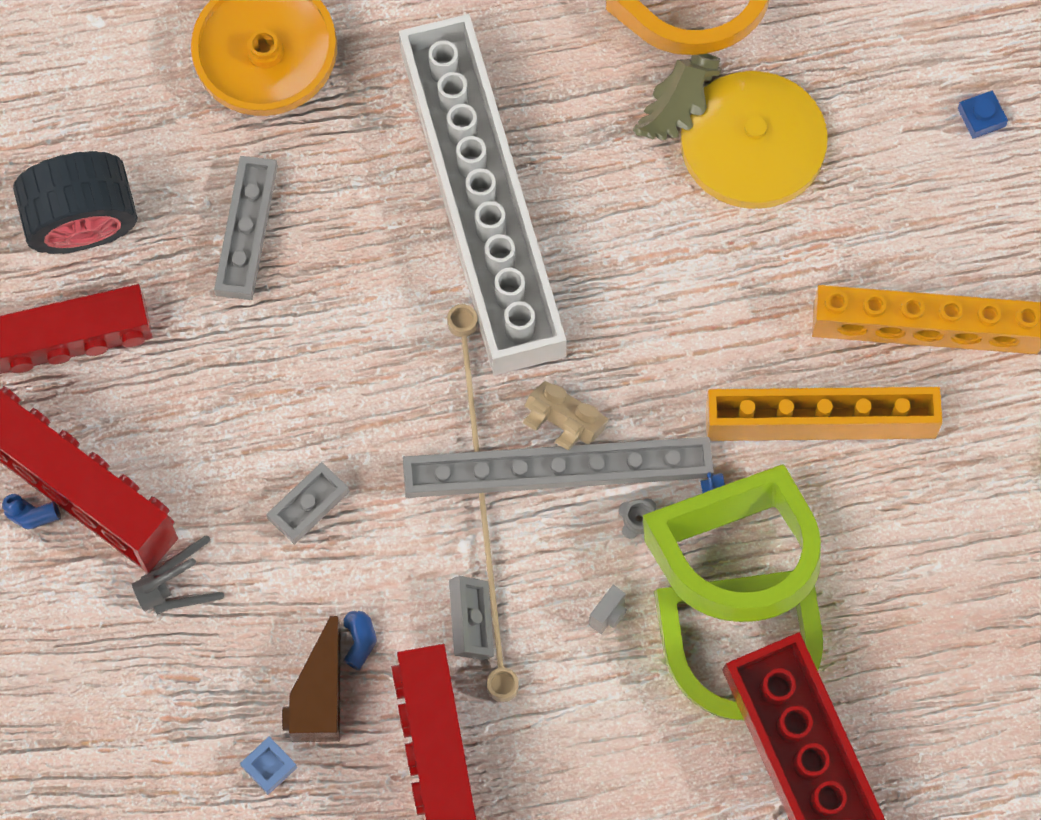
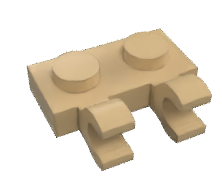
[523,380,609,450]

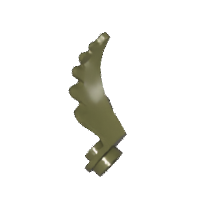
[633,53,722,141]

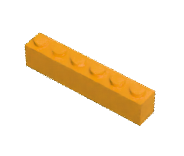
[705,387,942,441]

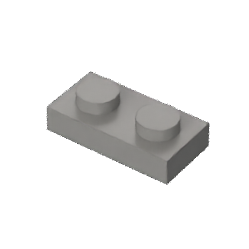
[266,462,350,545]
[449,576,494,660]

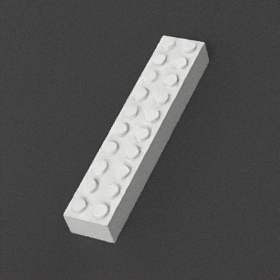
[399,14,567,376]

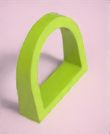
[643,464,821,622]
[654,570,823,721]

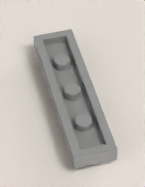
[214,156,278,300]

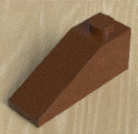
[282,616,341,742]

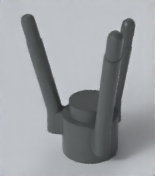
[131,536,225,615]

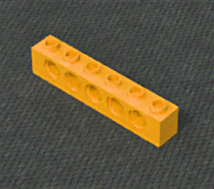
[812,285,1041,355]

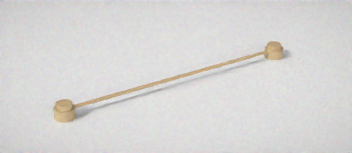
[447,304,519,702]

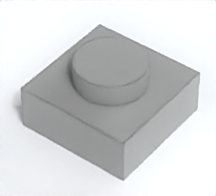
[589,585,627,635]

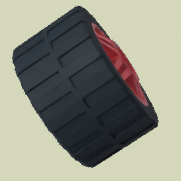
[13,151,138,254]

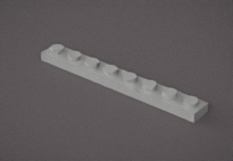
[403,437,714,498]

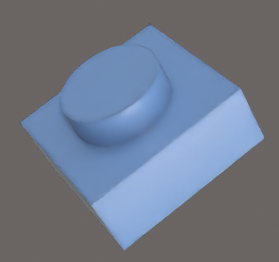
[240,736,298,795]

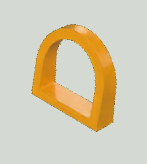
[606,0,769,55]

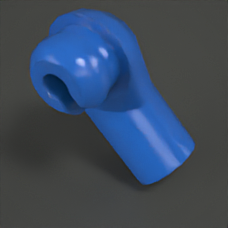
[2,494,61,530]
[343,611,377,671]

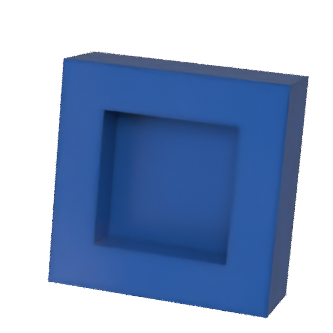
[957,90,1008,139]

